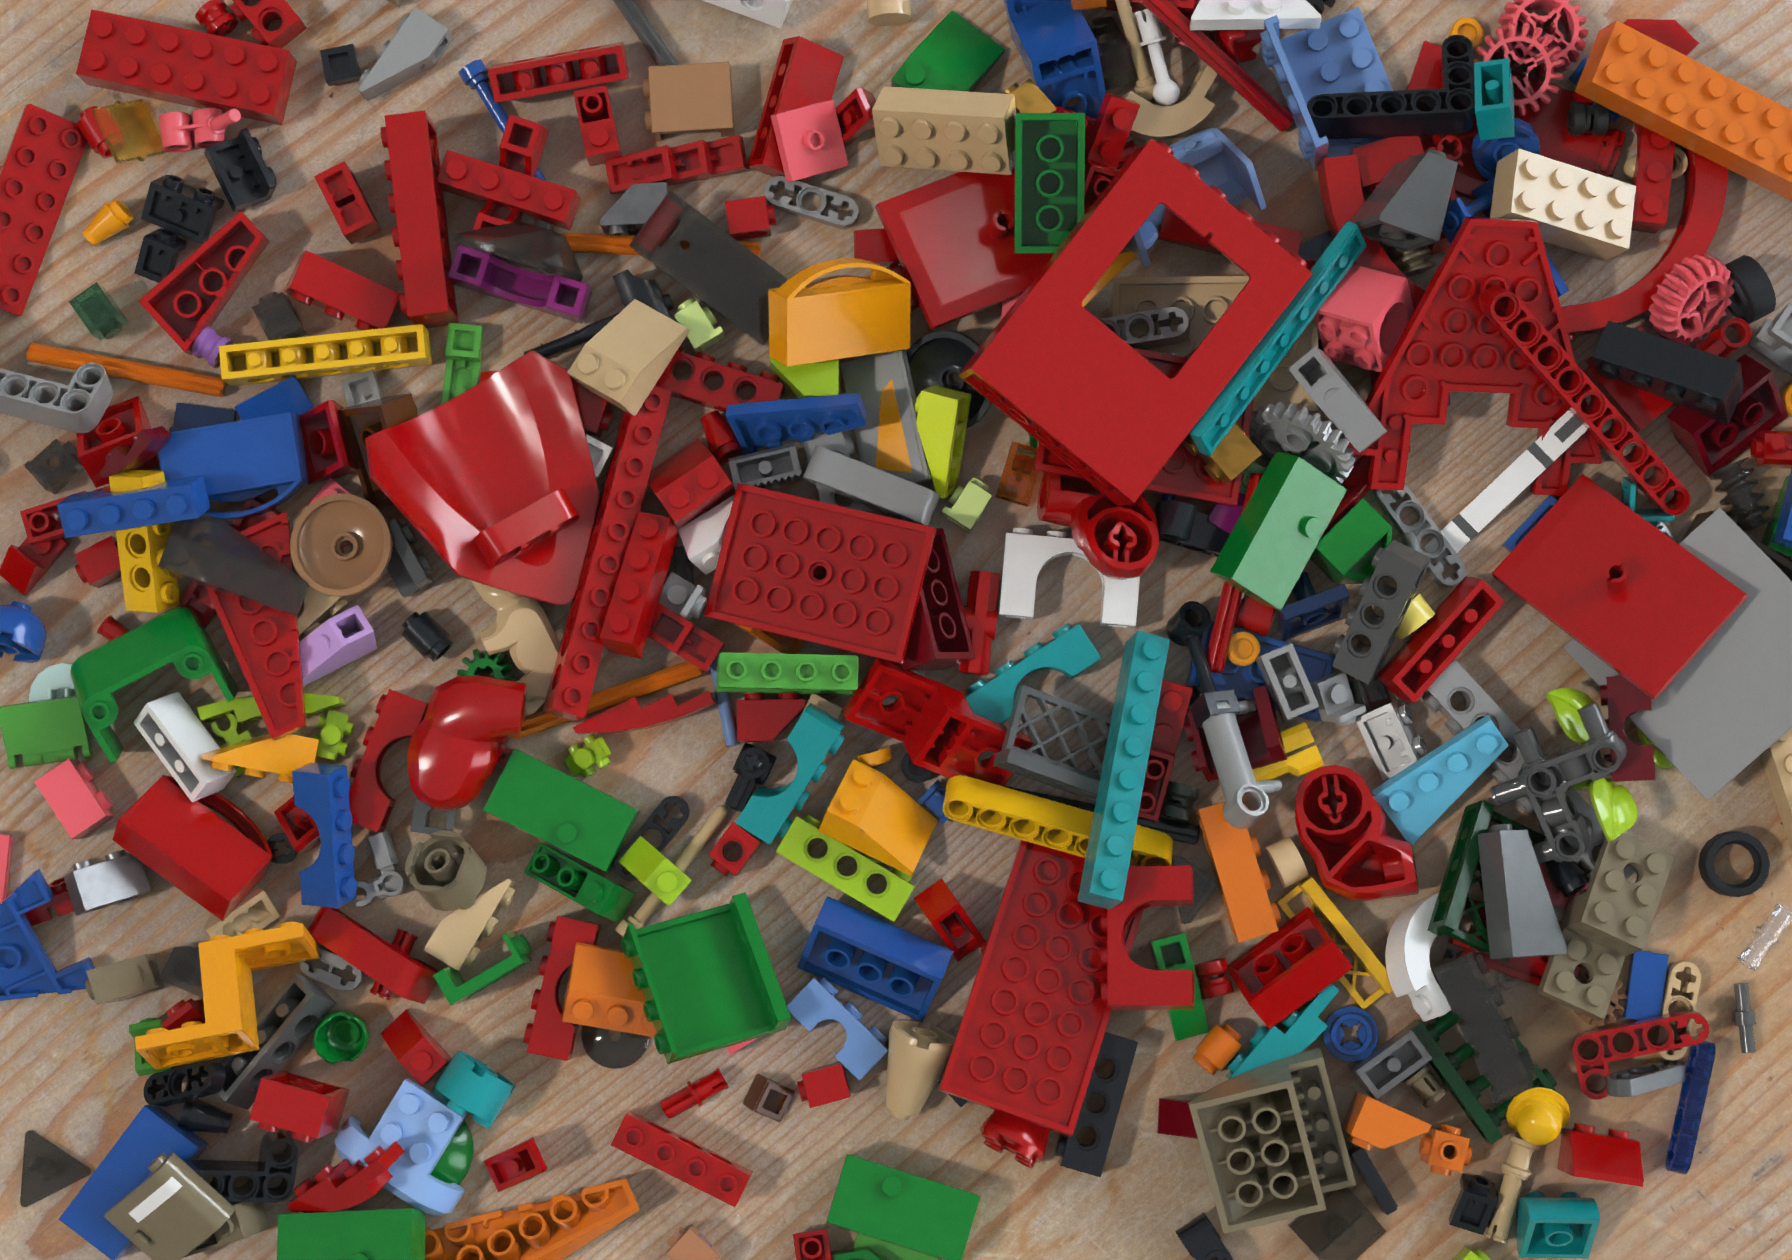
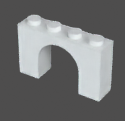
[998,528,1140,629]

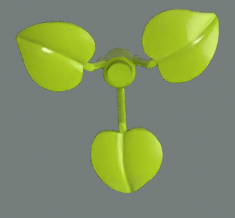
[1545,688,1675,842]

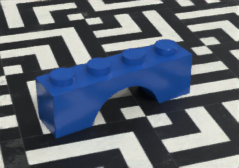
[57,475,210,538]
[292,763,357,908]

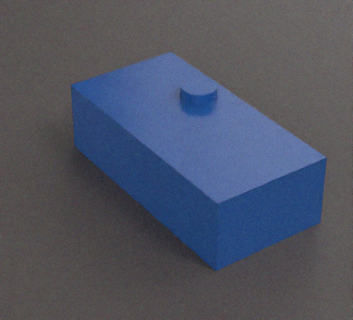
[59,1104,209,1260]

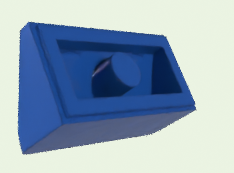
[235,376,314,420]

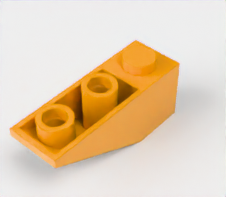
[201,733,319,784]

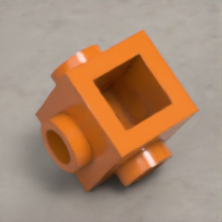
[1419,1123,1472,1176]

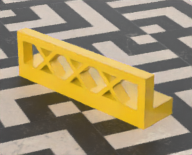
[1276,877,1393,1010]

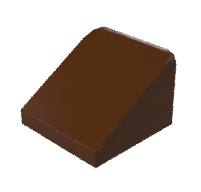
[743,1074,795,1122]

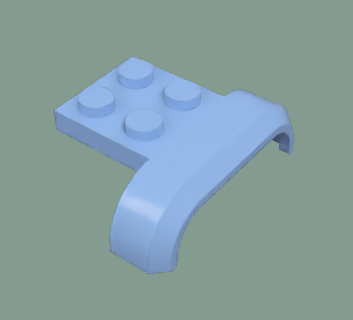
[334,1078,466,1216]

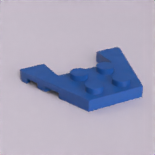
[0,869,95,1001]

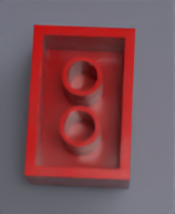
[249,1071,350,1142]

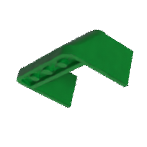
[70,606,239,763]

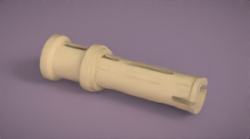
[1485,1135,1540,1243]

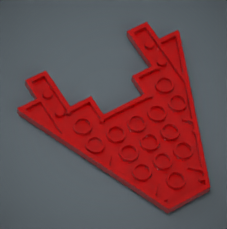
[1345,217,1602,496]

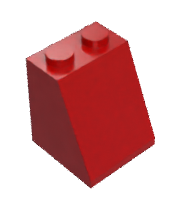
[648,438,736,529]

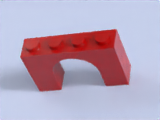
[1101,865,1195,1010]

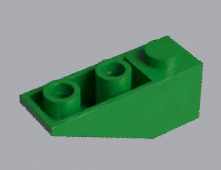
[524,842,636,924]
[1148,932,1209,1041]

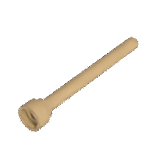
[1115,0,1157,100]
[615,805,728,937]

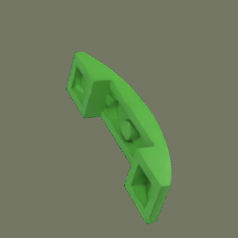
[441,323,483,405]

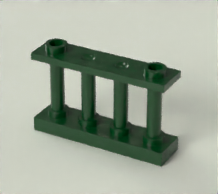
[1405,980,1558,1144]

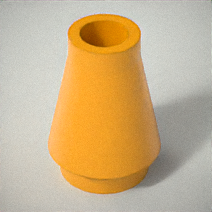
[82,198,134,247]

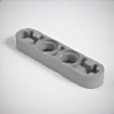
[1373,483,1466,587]

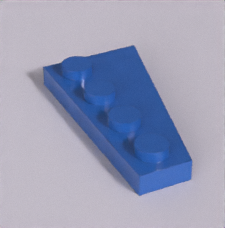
[726,393,868,455]

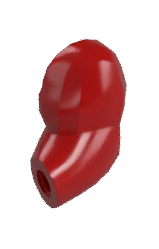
[1037,473,1160,580]
[407,676,527,811]
[1295,765,1419,901]

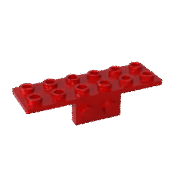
[0,104,87,316]

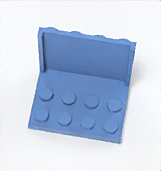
[1260,7,1393,171]

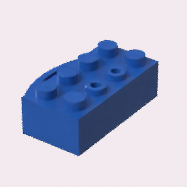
[158,412,310,519]

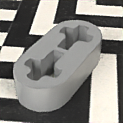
[299,947,365,991]

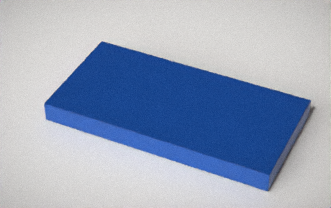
[1186,621,1336,722]

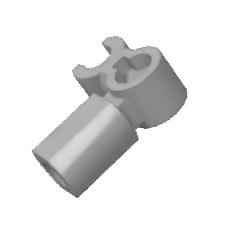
[356,831,409,907]

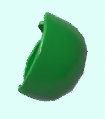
[313,1010,370,1064]

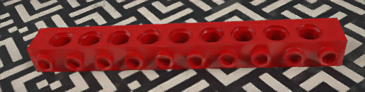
[542,386,672,721]

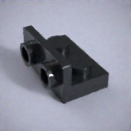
[141,175,224,244]

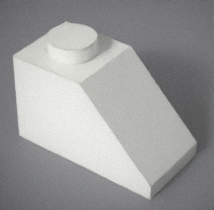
[678,495,735,575]

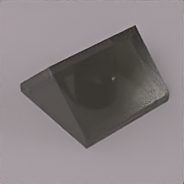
[1288,1187,1386,1260]

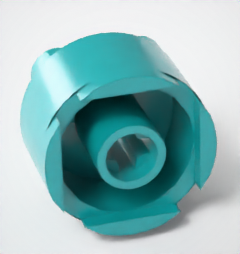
[431,1051,516,1129]

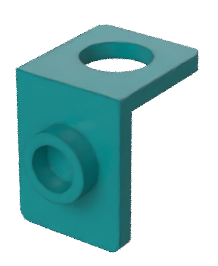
[1621,477,1675,526]

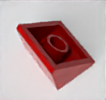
[300,400,357,485]

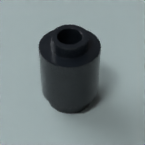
[402,612,453,662]

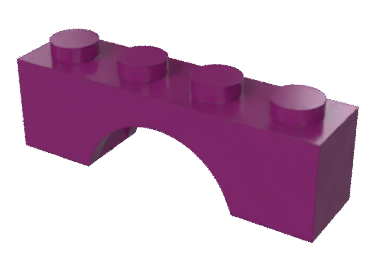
[448,245,592,324]

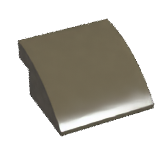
[1188,1048,1356,1234]

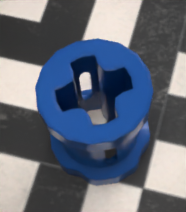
[917,780,949,825]

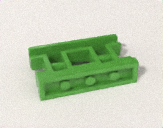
[716,652,859,696]

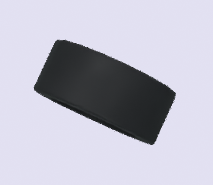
[1725,255,1776,324]
[1698,831,1770,897]

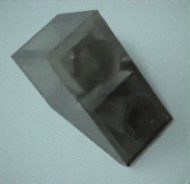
[1088,16,1137,91]

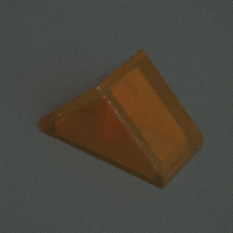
[996,441,1039,507]

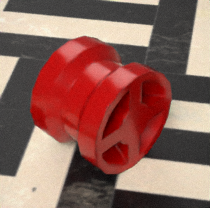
[195,0,239,37]

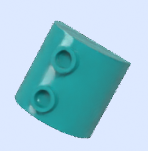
[1516,1191,1600,1259]

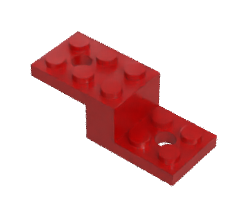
[842,658,1033,787]

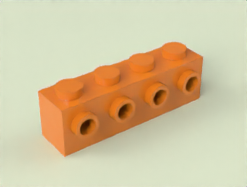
[1195,801,1281,943]

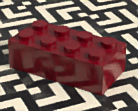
[902,528,975,671]

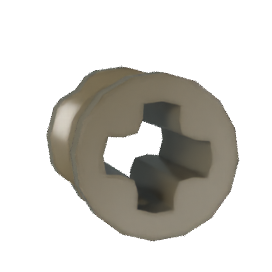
[1403,1063,1449,1109]

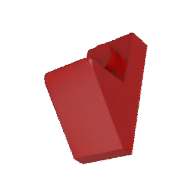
[835,87,876,146]
[0,537,70,596]
[484,1137,548,1192]

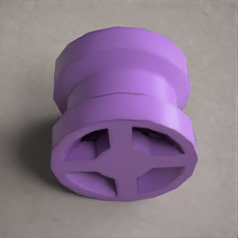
[191,326,233,369]

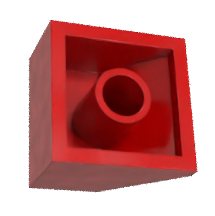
[76,396,160,488]
[1557,1123,1644,1187]

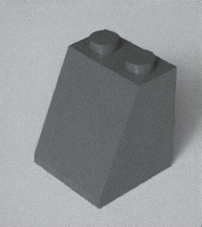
[1350,150,1458,252]

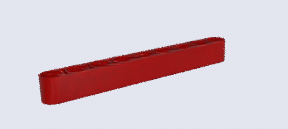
[1479,286,1691,516]

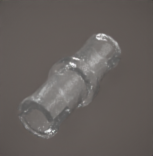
[1737,903,1792,971]

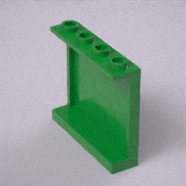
[621,892,791,1064]

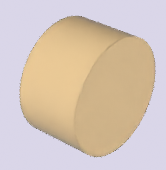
[867,0,912,26]
[1265,836,1308,888]

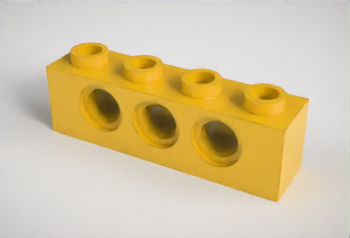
[109,470,180,613]

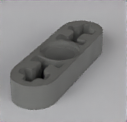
[1606,1060,1686,1097]

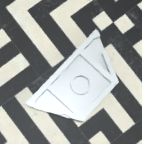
[1190,0,1322,31]

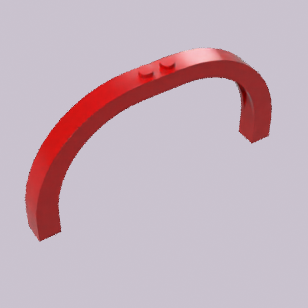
[1317,146,1728,343]

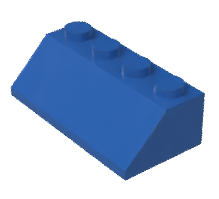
[797,896,954,1022]

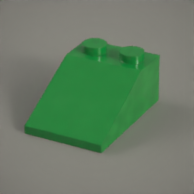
[891,10,1005,92]

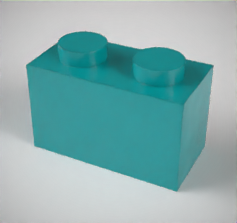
[1474,58,1515,141]

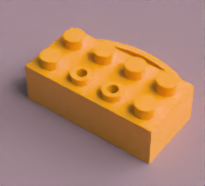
[768,258,911,367]

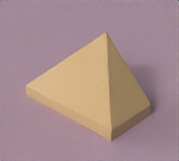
[203,888,280,938]

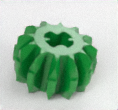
[457,649,516,681]

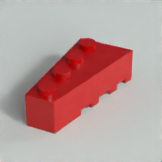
[138,211,269,355]

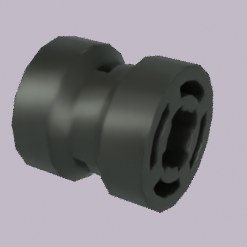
[1567,102,1609,136]
[1160,781,1201,823]

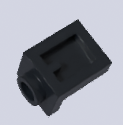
[134,228,187,283]
[1449,1173,1497,1235]

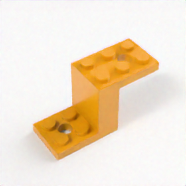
[135,921,320,1070]

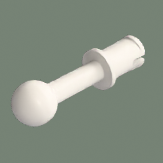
[1135,9,1180,106]

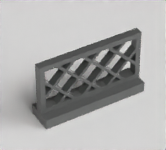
[993,685,1111,802]

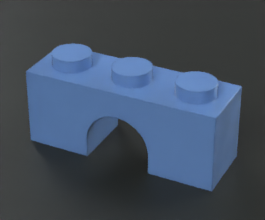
[787,977,888,1081]

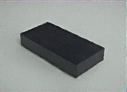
[1347,1145,1398,1215]

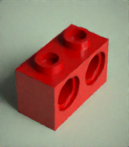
[229,0,307,49]
[314,161,382,245]

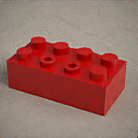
[112,775,273,921]

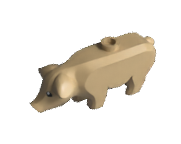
[471,580,563,717]

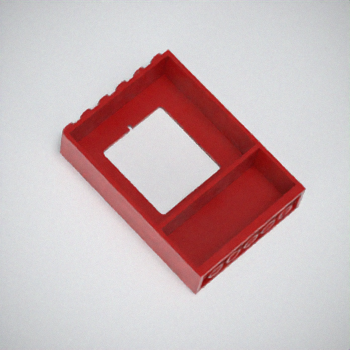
[958,139,1313,507]

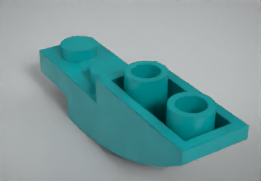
[1226,984,1340,1079]

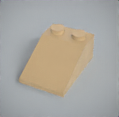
[567,299,690,416]

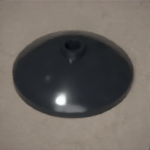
[906,330,992,429]

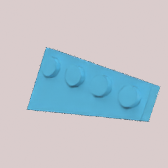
[1372,715,1509,845]

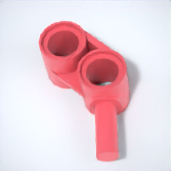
[159,108,241,153]

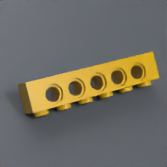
[219,324,432,386]

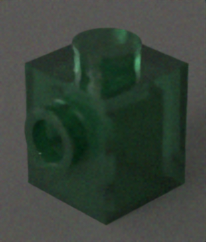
[69,282,128,340]

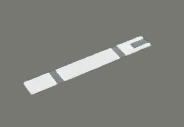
[1424,411,1587,566]

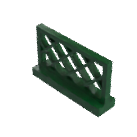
[1427,800,1546,962]

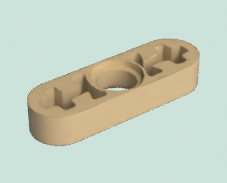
[1652,961,1701,1061]

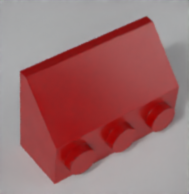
[1227,906,1353,1029]

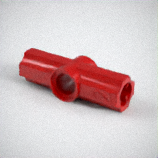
[959,571,1000,676]

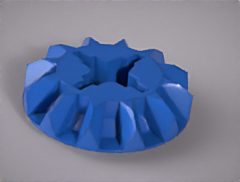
[1323,1006,1378,1062]

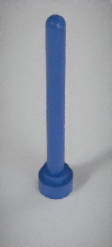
[458,59,547,181]

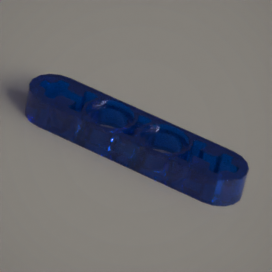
[1666,1041,1716,1175]

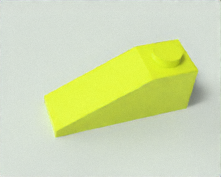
[915,385,972,499]

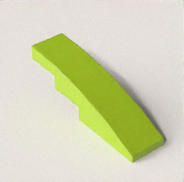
[197,693,346,724]

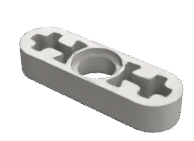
[764,176,859,229]

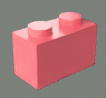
[34,759,115,839]

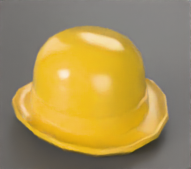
[1506,1087,1570,1146]

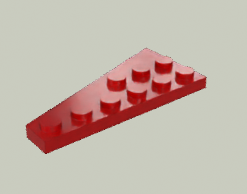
[191,511,307,741]

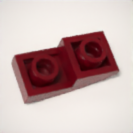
[100,426,172,477]

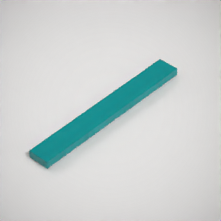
[1189,221,1366,456]

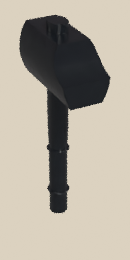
[524,269,674,358]

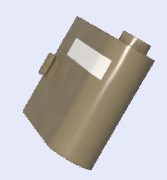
[104,1151,235,1260]

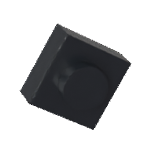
[320,44,361,86]

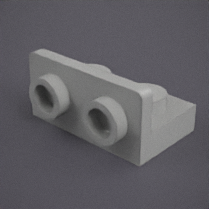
[1356,699,1428,781]

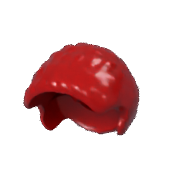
[1214,29,1264,65]

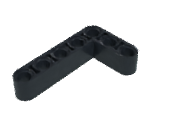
[1307,35,1475,140]

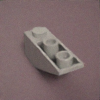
[358,7,453,101]
[1288,347,1387,453]

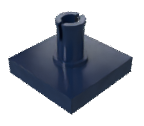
[1278,572,1350,641]

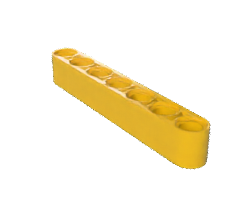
[942,775,1173,866]

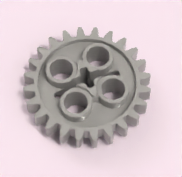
[1249,402,1356,485]

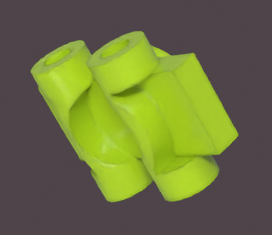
[313,710,355,761]
[564,733,612,779]

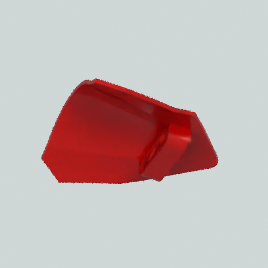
[365,350,599,606]

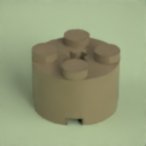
[405,830,487,911]

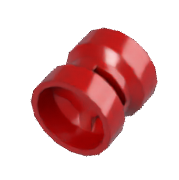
[1194,958,1234,999]

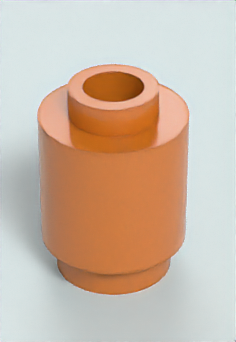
[1192,1023,1243,1075]

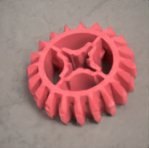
[1496,0,1588,79]
[1474,23,1565,116]
[1648,254,1735,345]

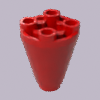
[980,1110,1050,1168]

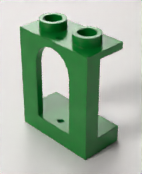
[433,931,533,1005]

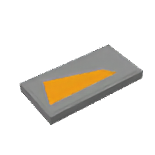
[840,349,932,484]

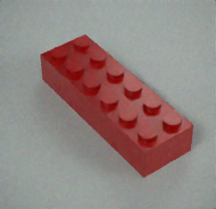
[76,9,297,125]
[380,111,459,328]

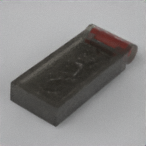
[629,191,788,347]

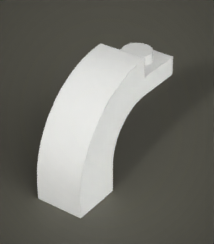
[1385,893,1452,1022]

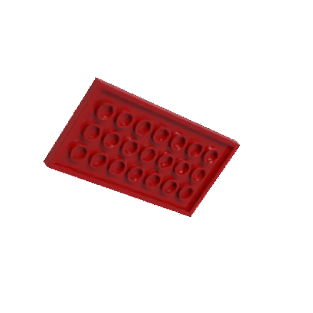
[938,840,1144,1137]

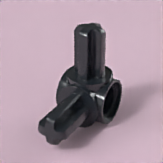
[725,742,777,812]

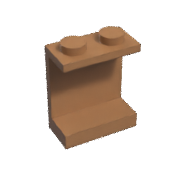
[643,61,735,141]

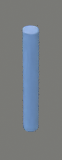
[710,651,740,747]

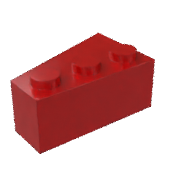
[284,250,400,331]

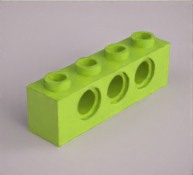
[775,814,915,922]

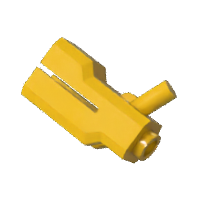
[1252,722,1324,781]

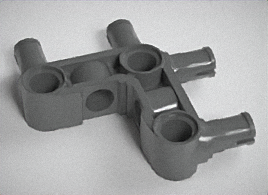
[1491,702,1627,865]

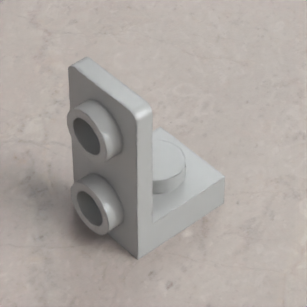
[658,572,708,622]

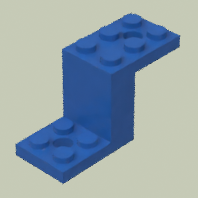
[1004,0,1106,118]

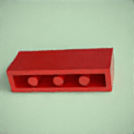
[747,36,844,183]

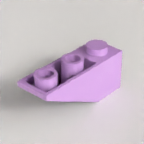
[300,605,377,686]

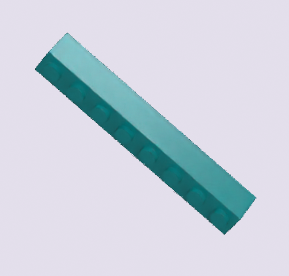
[1077,630,1170,910]

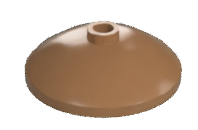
[290,493,393,597]

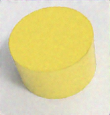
[1396,593,1435,640]

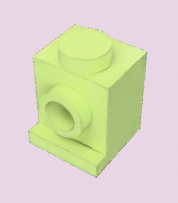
[674,298,726,353]
[941,477,992,533]

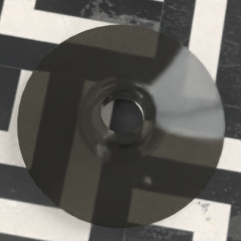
[581,1025,650,1069]

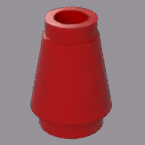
[701,411,743,463]

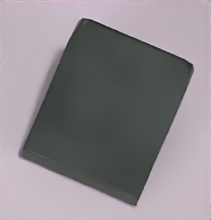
[1349,671,1392,712]

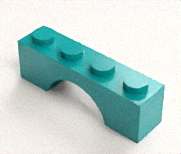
[965,623,1101,724]
[735,703,845,845]

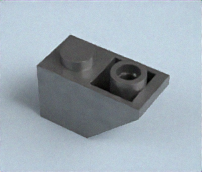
[600,182,671,236]

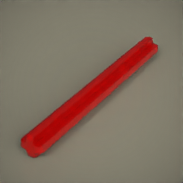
[1140,0,1294,132]
[1206,472,1263,674]

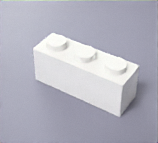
[133,692,237,802]

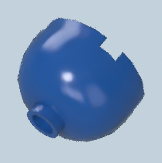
[0,601,46,663]

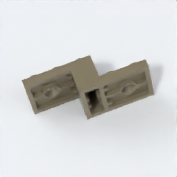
[1537,833,1674,1021]

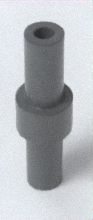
[1733,983,1756,1053]

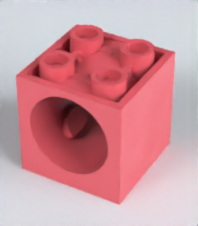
[1314,264,1415,373]

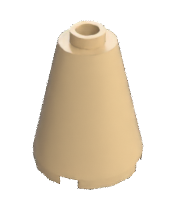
[885,1019,955,1120]

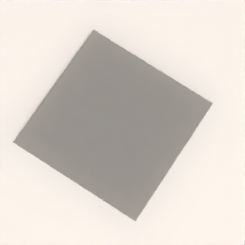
[1563,507,1792,800]

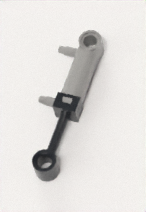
[1166,601,1282,829]

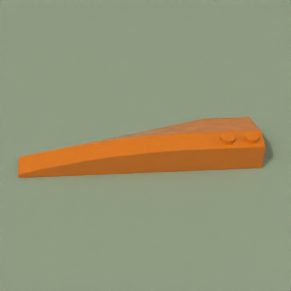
[425,1178,641,1260]

